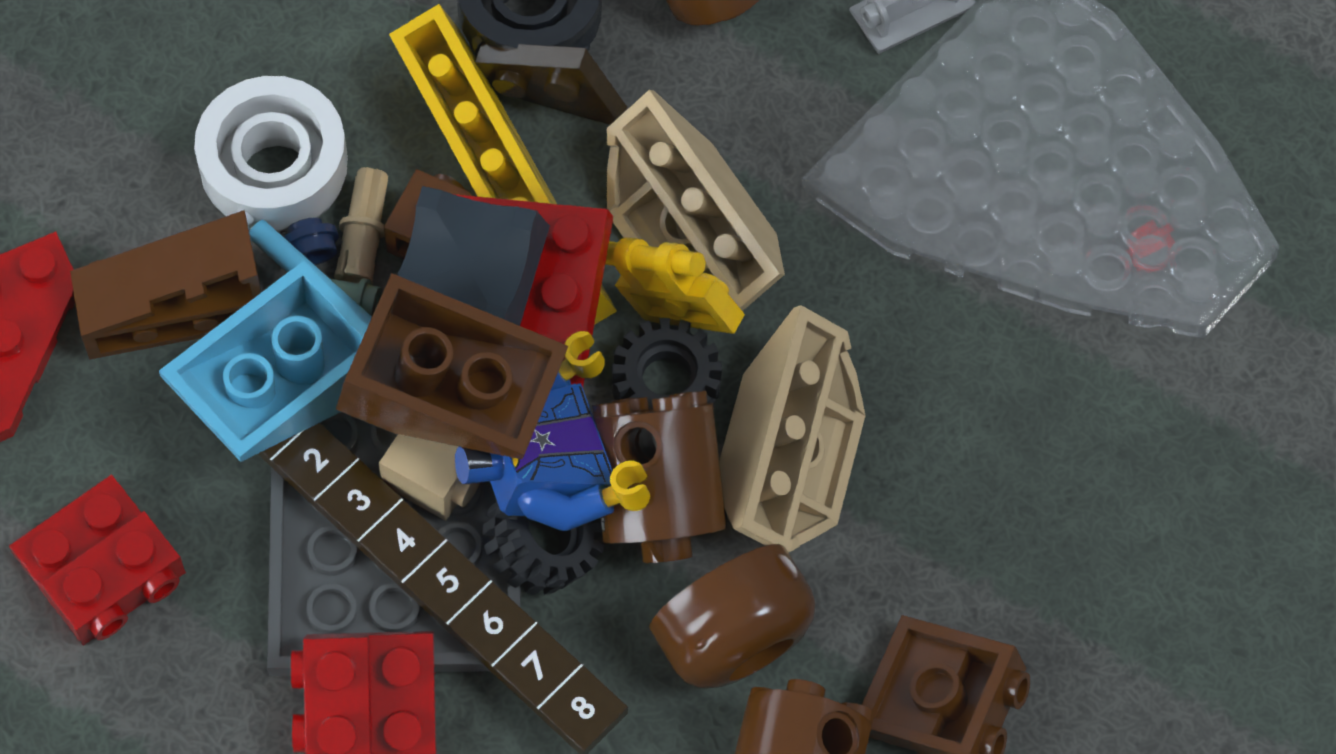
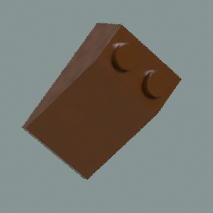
[336,273,568,459]

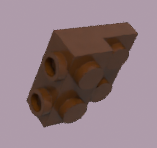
[862,615,1030,754]

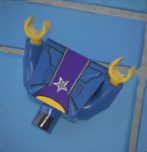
[455,331,650,531]

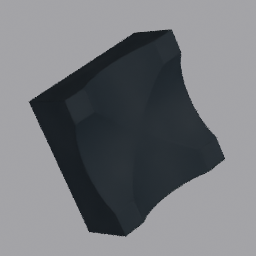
[397,186,550,326]

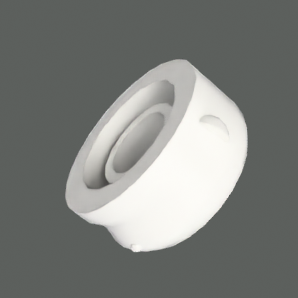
[194,76,348,232]

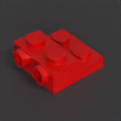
[9,474,186,646]
[291,631,437,754]

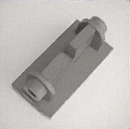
[849,0,977,54]

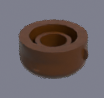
[649,544,815,688]

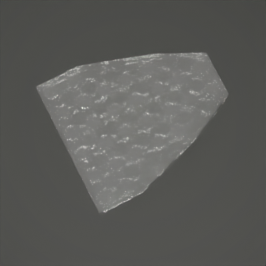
[801,0,1279,339]

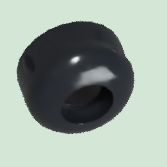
[457,0,602,54]

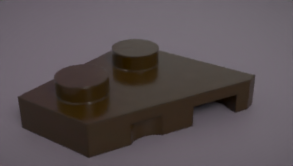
[475,42,627,125]

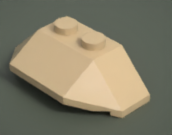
[607,89,785,311]
[719,305,866,553]

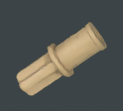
[334,167,388,283]

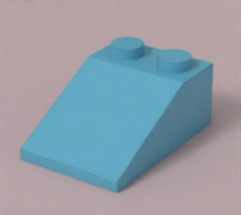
[159,260,368,462]

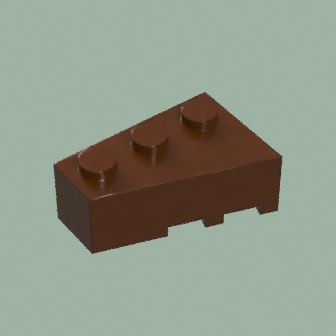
[70,210,262,360]

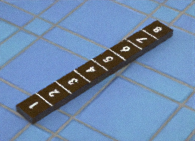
[258,423,628,754]

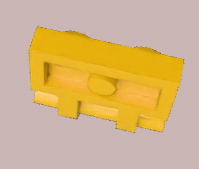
[605,237,745,334]

